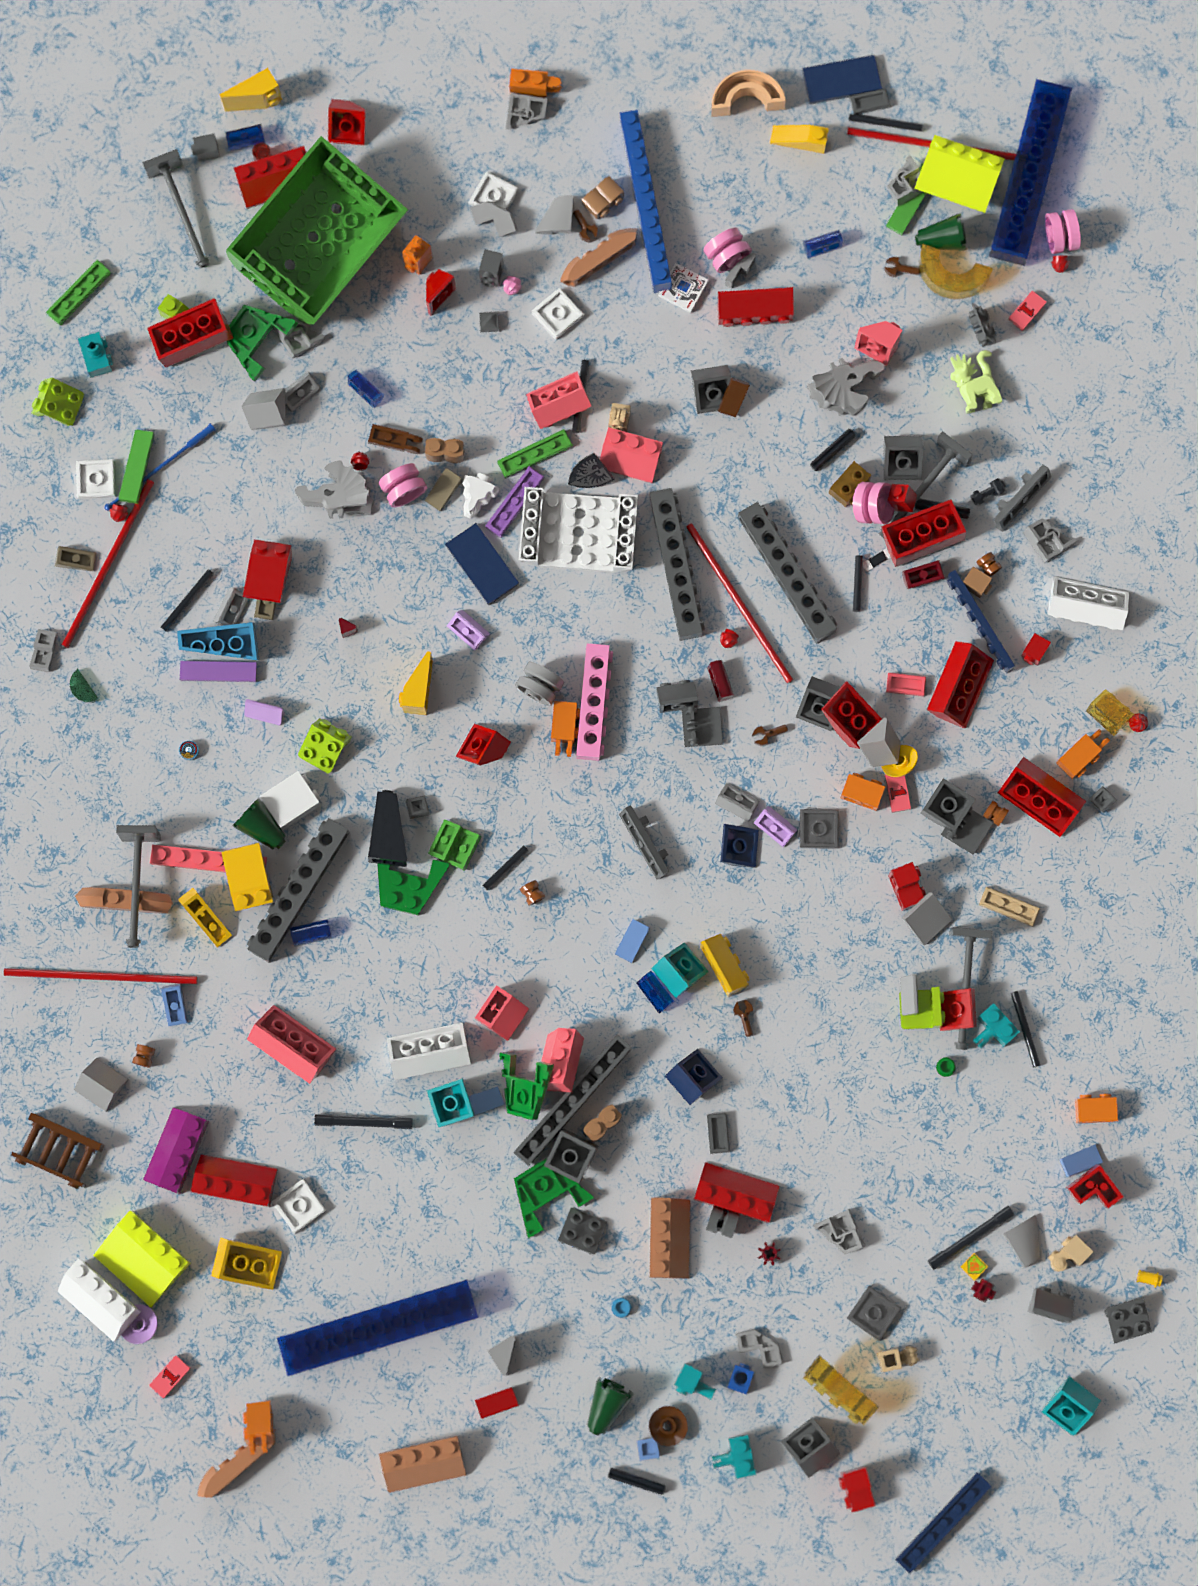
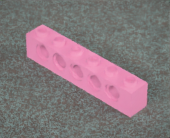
[576,643,613,761]

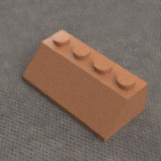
[649,1198,690,1279]
[379,1436,466,1493]

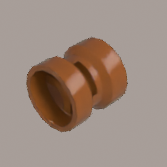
[976,552,1002,577]
[983,800,1009,826]
[519,880,545,906]
[132,1044,156,1068]

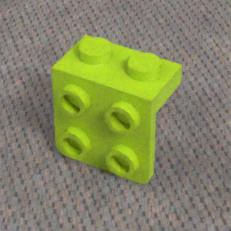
[31,377,84,426]
[298,718,352,773]
[899,987,945,1030]

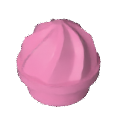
[503,276,521,295]

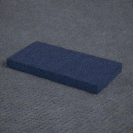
[802,54,882,105]
[445,523,519,605]

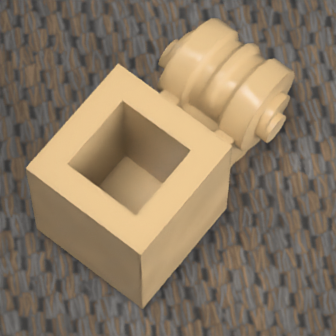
[608,403,631,432]
[1048,1235,1093,1272]
[877,1346,919,1373]

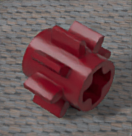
[757,1242,781,1266]
[971,1278,996,1303]

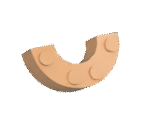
[711,70,786,117]

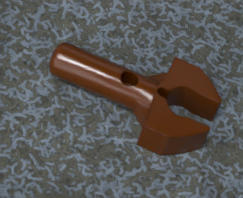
[573,209,598,243]
[884,256,920,277]
[752,725,788,747]
[733,999,753,1037]

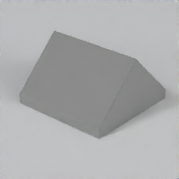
[242,388,286,430]
[857,717,901,767]
[74,1058,129,1112]
[488,1336,517,1376]

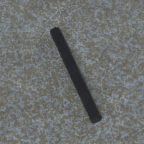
[848,114,923,132]
[572,359,589,433]
[160,569,214,632]
[1011,991,1041,1068]

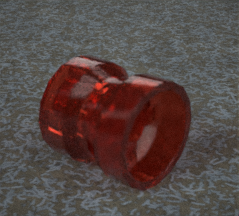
[252,142,272,161]

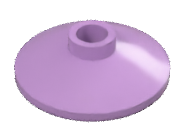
[121,1304,157,1344]

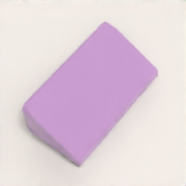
[447,610,490,650]
[244,699,285,725]
[754,806,797,847]

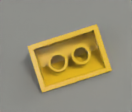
[700,934,750,997]

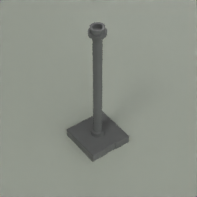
[142,149,209,268]
[879,431,972,538]
[116,825,161,948]
[949,927,992,1050]

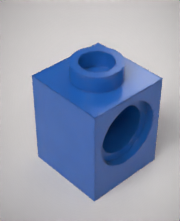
[727,1363,754,1394]

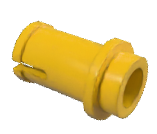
[1136,1270,1163,1288]

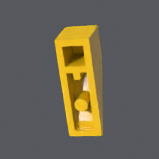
[770,125,829,154]
[178,888,232,947]

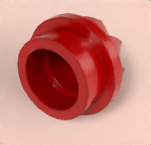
[1051,255,1070,273]
[351,451,370,471]
[110,504,128,522]
[720,629,739,648]
[1129,713,1148,732]

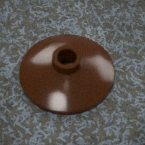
[648,1406,688,1446]

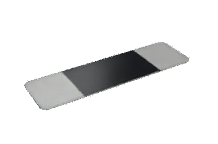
[863,548,890,572]

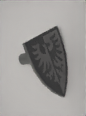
[568,453,615,488]

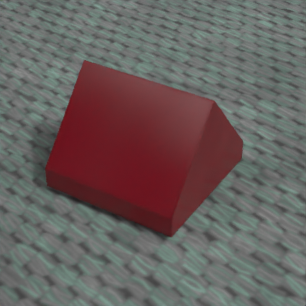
[339,618,358,638]

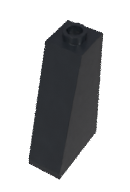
[368,790,407,867]

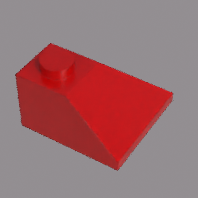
[328,99,366,146]
[426,269,456,315]
[456,724,511,766]

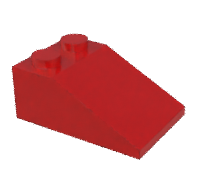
[243,539,292,603]
[821,681,882,749]

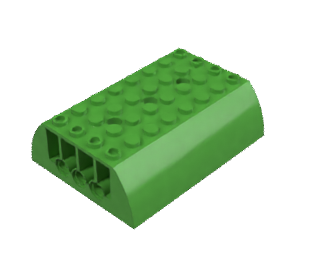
[226,136,408,325]

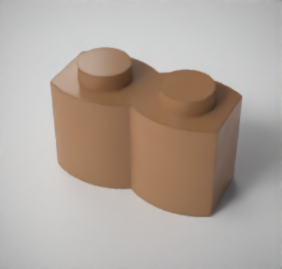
[582,176,624,219]
[425,438,465,463]
[583,1105,622,1143]

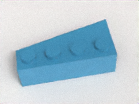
[177,622,259,660]

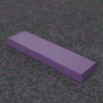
[485,466,544,538]
[180,661,257,682]

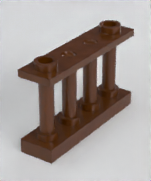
[11,1112,105,1190]

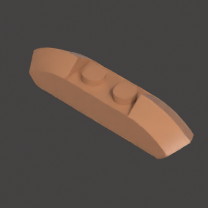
[560,228,638,287]
[75,887,173,914]
[197,1429,276,1498]

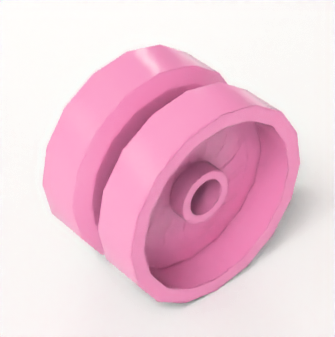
[1045,209,1081,254]
[704,227,752,273]
[379,463,427,508]
[853,482,894,524]

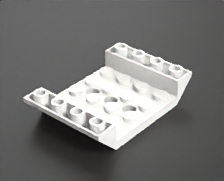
[519,487,638,573]

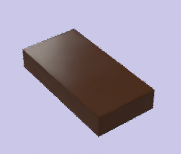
[718,377,750,418]

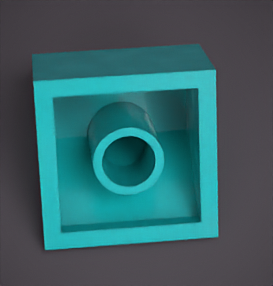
[651,942,709,998]
[427,1078,475,1128]
[1042,1376,1101,1436]

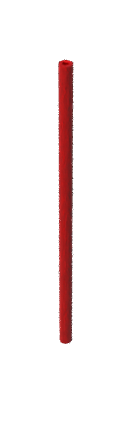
[847,127,1031,163]
[62,479,154,648]
[686,523,793,684]
[4,968,197,984]

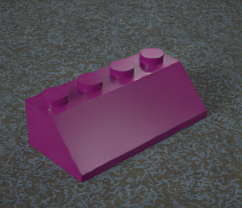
[143,1107,209,1194]

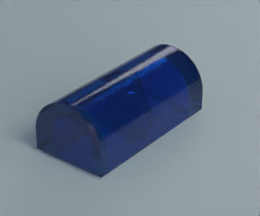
[225,124,266,151]
[803,230,843,258]
[347,370,384,408]
[290,919,332,947]
[636,971,675,1014]

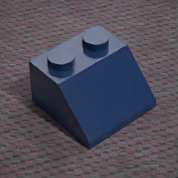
[665,1048,723,1105]

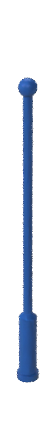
[104,423,216,511]

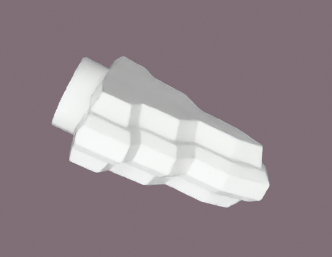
[463,473,500,519]

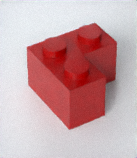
[888,862,926,911]
[1066,1164,1124,1209]
[838,1466,875,1513]

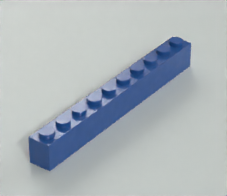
[619,109,672,293]

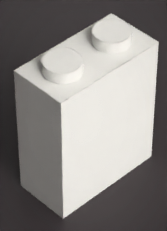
[260,771,321,831]

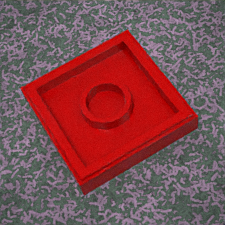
[940,988,977,1031]

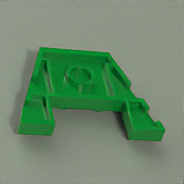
[226,305,298,382]
[377,860,450,916]
[499,1052,554,1120]
[514,1158,594,1239]

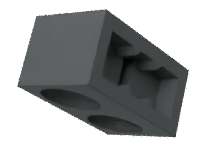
[479,249,504,287]

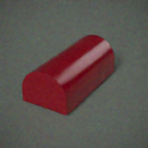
[902,560,944,589]
[707,660,734,702]

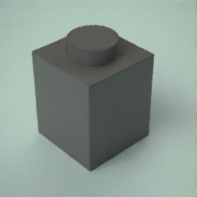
[191,133,220,162]

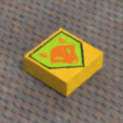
[960,1253,988,1281]

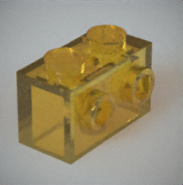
[1086,689,1134,736]

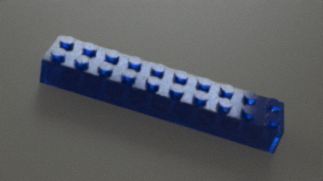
[988,79,1072,266]
[277,1280,479,1376]

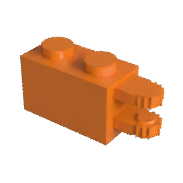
[509,68,562,98]
[402,235,433,275]
[551,701,581,757]
[1056,729,1111,779]
[243,1400,274,1455]

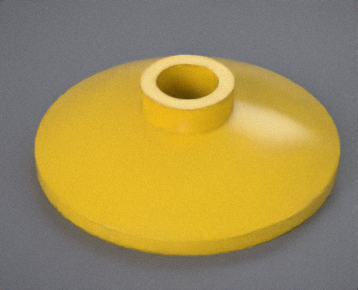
[881,745,918,777]

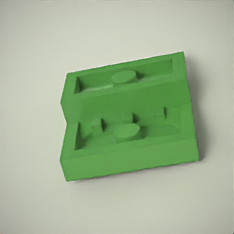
[428,819,481,871]

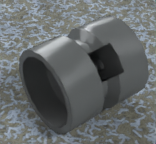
[706,1206,740,1238]

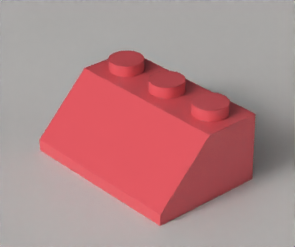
[854,321,902,366]
[526,371,591,429]
[600,427,663,483]
[541,1028,584,1093]

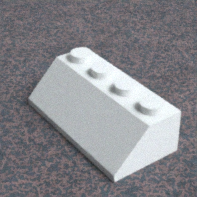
[1048,576,1129,630]
[387,1022,471,1080]
[58,1258,141,1342]

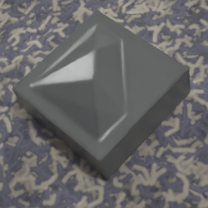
[479,312,499,332]
[1089,786,1117,813]
[406,796,429,819]

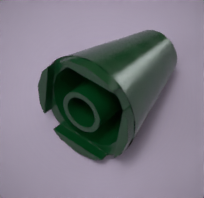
[915,213,967,251]
[232,797,286,850]
[587,1377,634,1436]

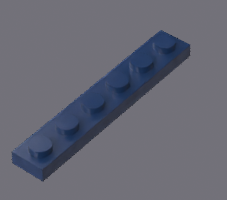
[947,570,1015,674]
[895,1472,992,1574]

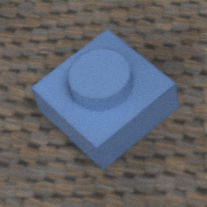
[637,1438,660,1461]

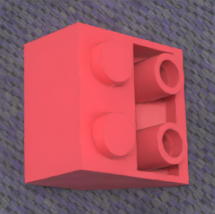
[475,985,529,1041]

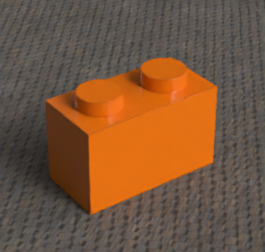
[840,773,885,811]
[1075,1094,1118,1123]

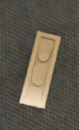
[979,887,1040,927]

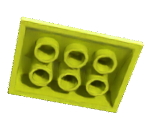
[915,135,1005,213]
[93,1210,191,1308]

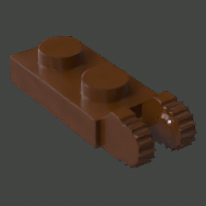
[368,424,423,454]

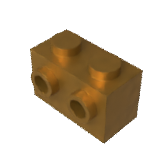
[829,461,871,508]

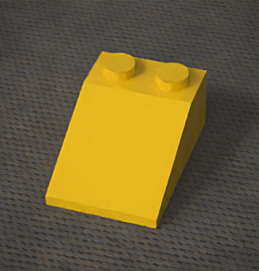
[219,68,282,112]
[399,651,433,715]
[221,842,273,911]
[211,1237,282,1290]

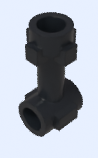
[970,478,1006,505]

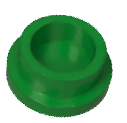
[936,1057,956,1077]

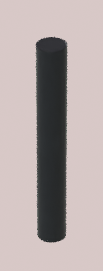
[853,555,863,612]
[482,845,529,891]

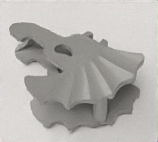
[807,358,884,416]
[295,460,375,519]

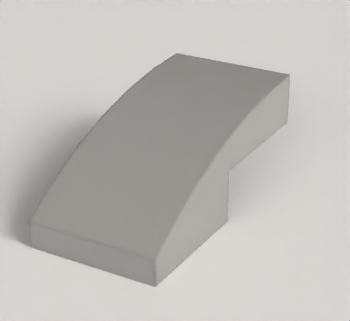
[725,253,756,288]
[29,629,57,672]

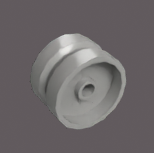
[515,661,564,706]

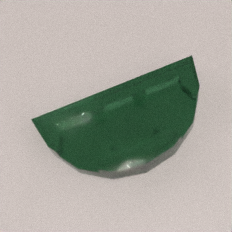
[70,669,99,703]

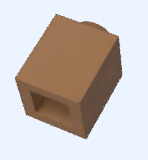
[963,567,992,598]

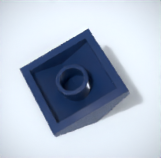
[720,824,759,868]

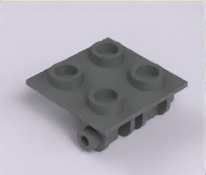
[968,303,997,347]
[682,707,723,747]
[941,807,993,855]
[558,1208,607,1255]
[1104,1297,1152,1344]

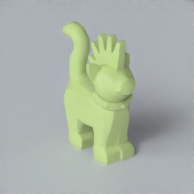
[950,350,1002,414]

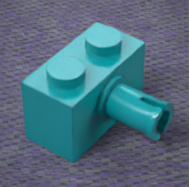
[78,332,114,378]
[973,1003,1020,1049]
[674,1363,716,1400]
[712,1435,756,1479]

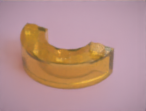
[919,244,993,299]
[803,1355,879,1425]

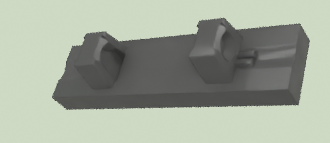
[994,464,1051,531]
[619,805,669,880]

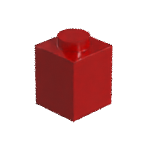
[887,484,917,512]
[1021,633,1051,665]

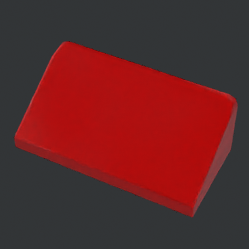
[475,1387,519,1419]

